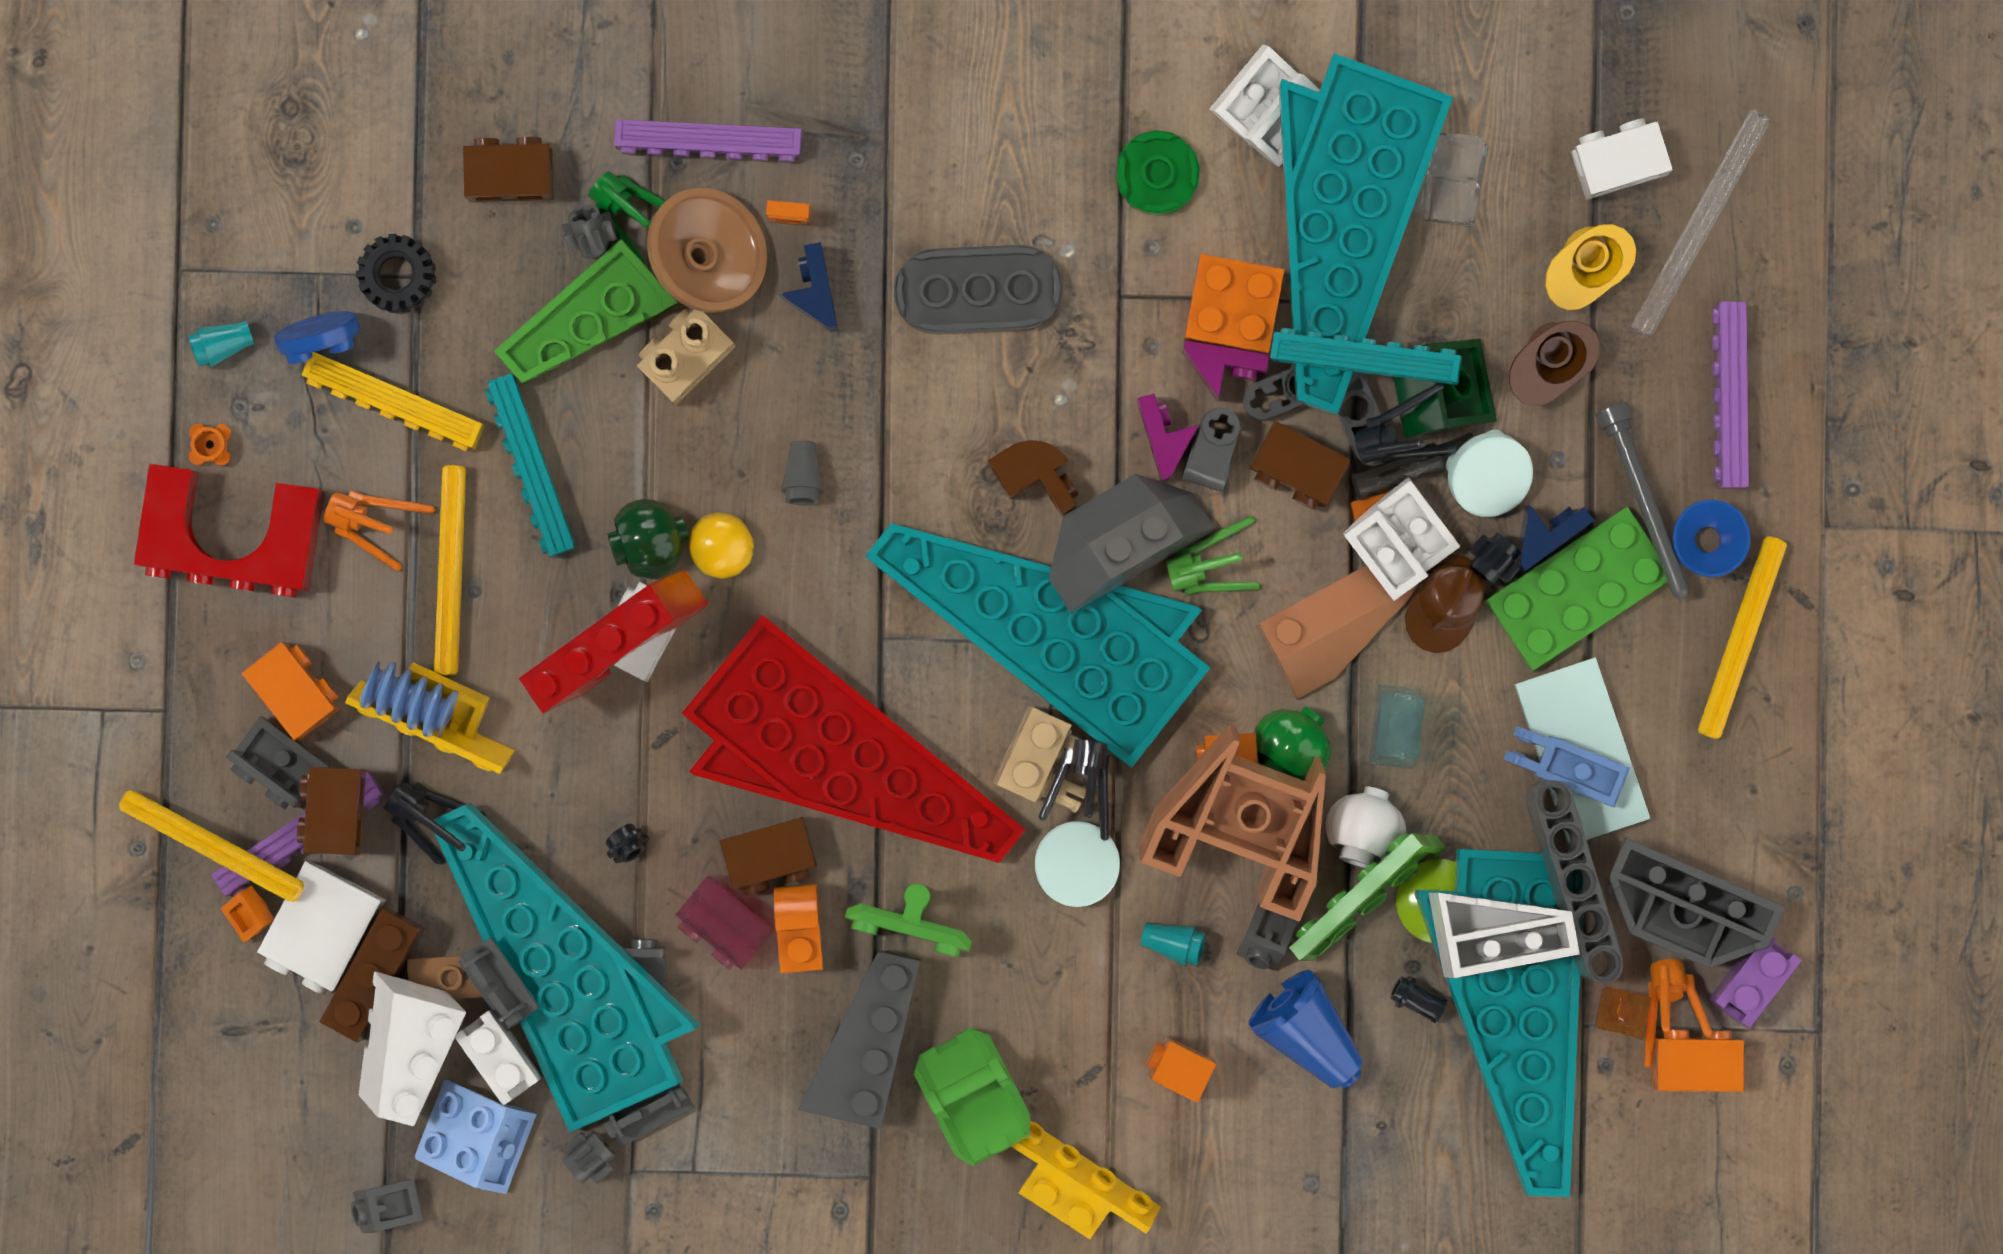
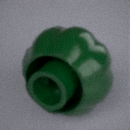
[607,499,689,579]

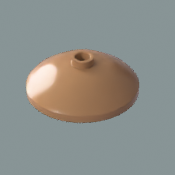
[647,187,767,313]

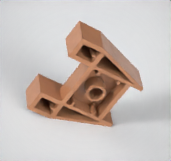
[1138,724,1326,922]

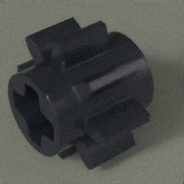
[1468,533,1521,585]

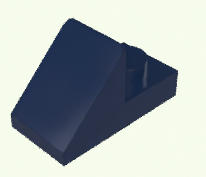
[779,242,838,331]
[1516,505,1594,573]

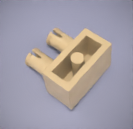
[637,308,736,406]
[993,706,1086,813]

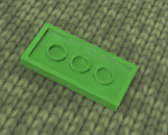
[1485,507,1668,671]

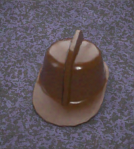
[1509,320,1600,406]
[1405,554,1487,653]

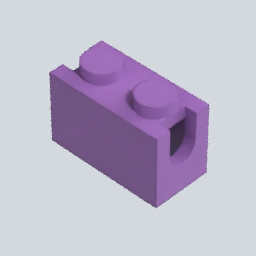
[1708,937,1802,1028]

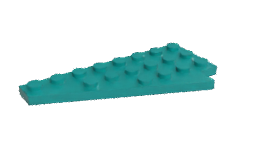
[1278,53,1453,416]
[865,523,1210,768]
[434,803,700,1132]
[1415,849,1583,1197]

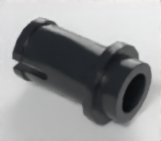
[1390,976,1448,1024]

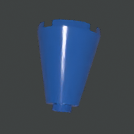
[1249,970,1363,1088]

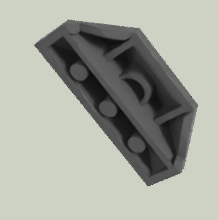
[1048,474,1215,614]
[1609,838,1785,968]

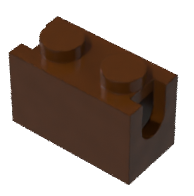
[463,137,554,202]
[1249,421,1350,510]
[297,766,366,855]
[719,817,817,895]

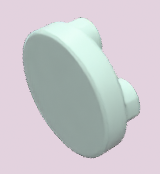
[1446,430,1533,517]
[1035,821,1120,907]

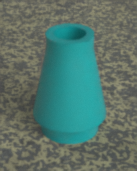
[187,320,254,368]
[1140,922,1206,967]

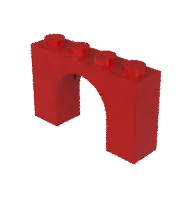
[133,463,324,598]
[519,570,709,714]

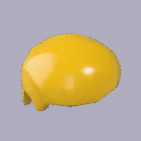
[688,511,754,579]

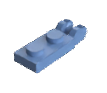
[1503,726,1630,807]

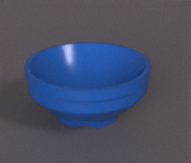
[1672,499,1751,577]

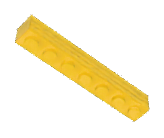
[301,352,485,452]

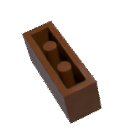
[319,907,425,1043]

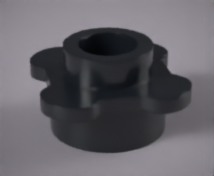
[606,824,649,863]

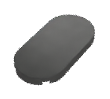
[894,245,1063,334]

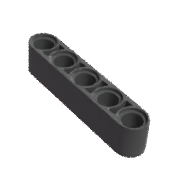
[1526,780,1623,984]

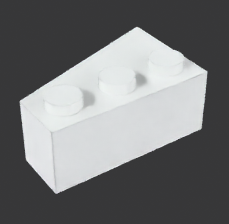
[1428,892,1580,978]
[359,971,466,1126]

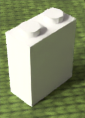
[257,861,386,995]

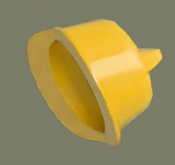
[1545,224,1636,310]

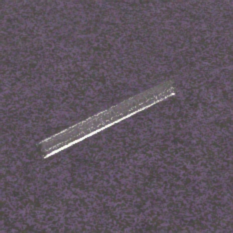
[1631,110,1770,338]

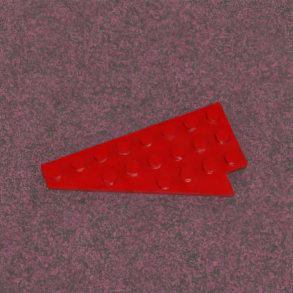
[681,615,1026,863]

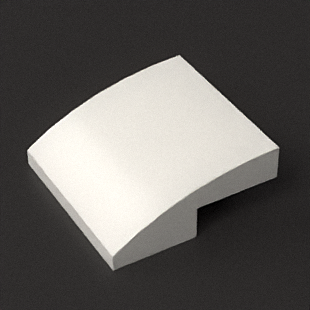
[1209,45,1320,167]
[1343,477,1460,601]

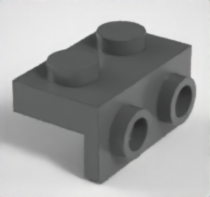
[226,716,331,810]

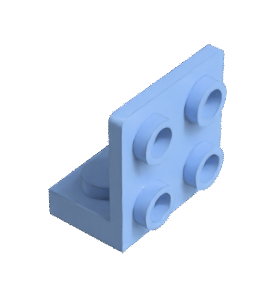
[415,1080,537,1194]

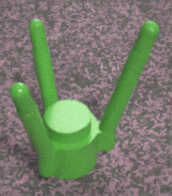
[1166,516,1261,596]

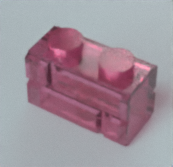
[675,875,775,970]

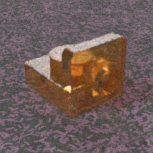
[1595,987,1652,1040]

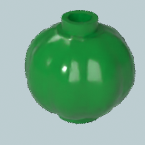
[1254,706,1331,781]

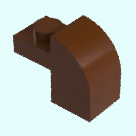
[988,440,1079,517]

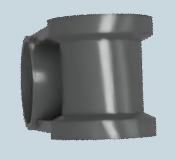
[1181,407,1240,492]

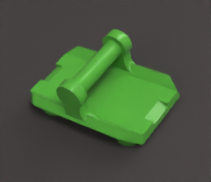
[845,884,972,958]
[914,1028,1030,1166]

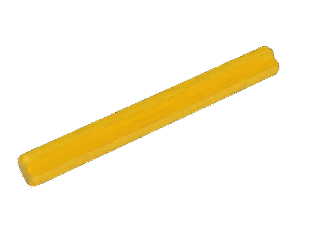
[434,465,466,675]
[1698,536,1787,739]
[119,790,305,902]

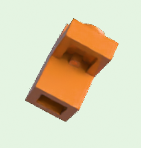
[774,883,824,973]

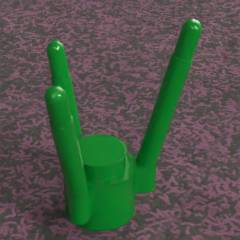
[588,171,665,265]

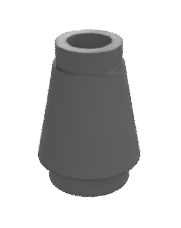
[781,440,823,505]

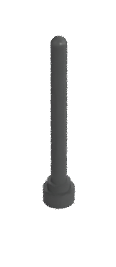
[1595,402,1689,599]

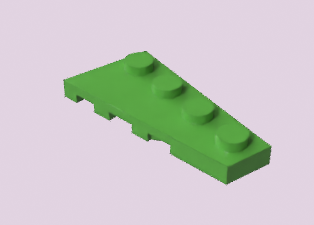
[494,239,678,384]
[1289,833,1448,961]

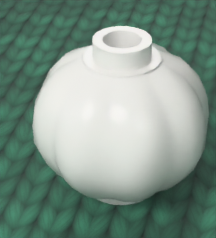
[1325,786,1406,868]

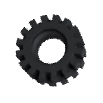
[356,234,436,313]

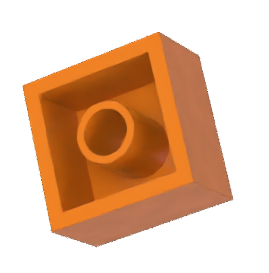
[1183,254,1284,354]

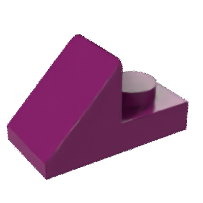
[1182,340,1269,401]
[1137,393,1199,482]

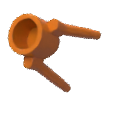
[324,490,436,571]
[1644,959,1712,1068]

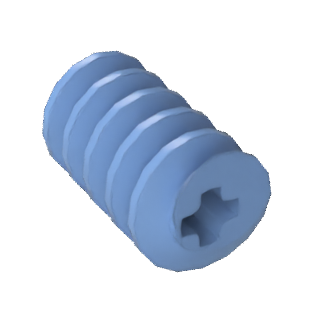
[360,661,458,738]

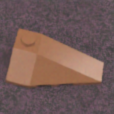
[1256,565,1419,699]

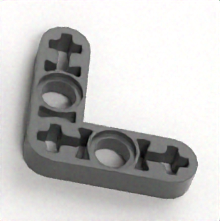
[1242,367,1387,467]

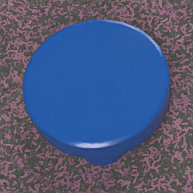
[274,311,360,364]

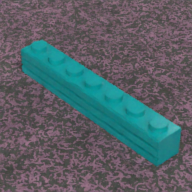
[1270,328,1462,385]
[485,373,577,558]

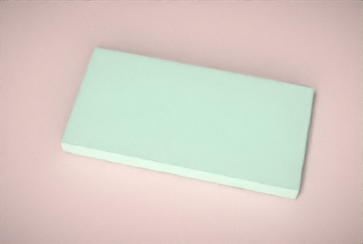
[1514,657,1651,846]

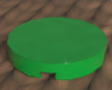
[1115,130,1200,216]

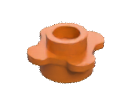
[188,423,232,466]

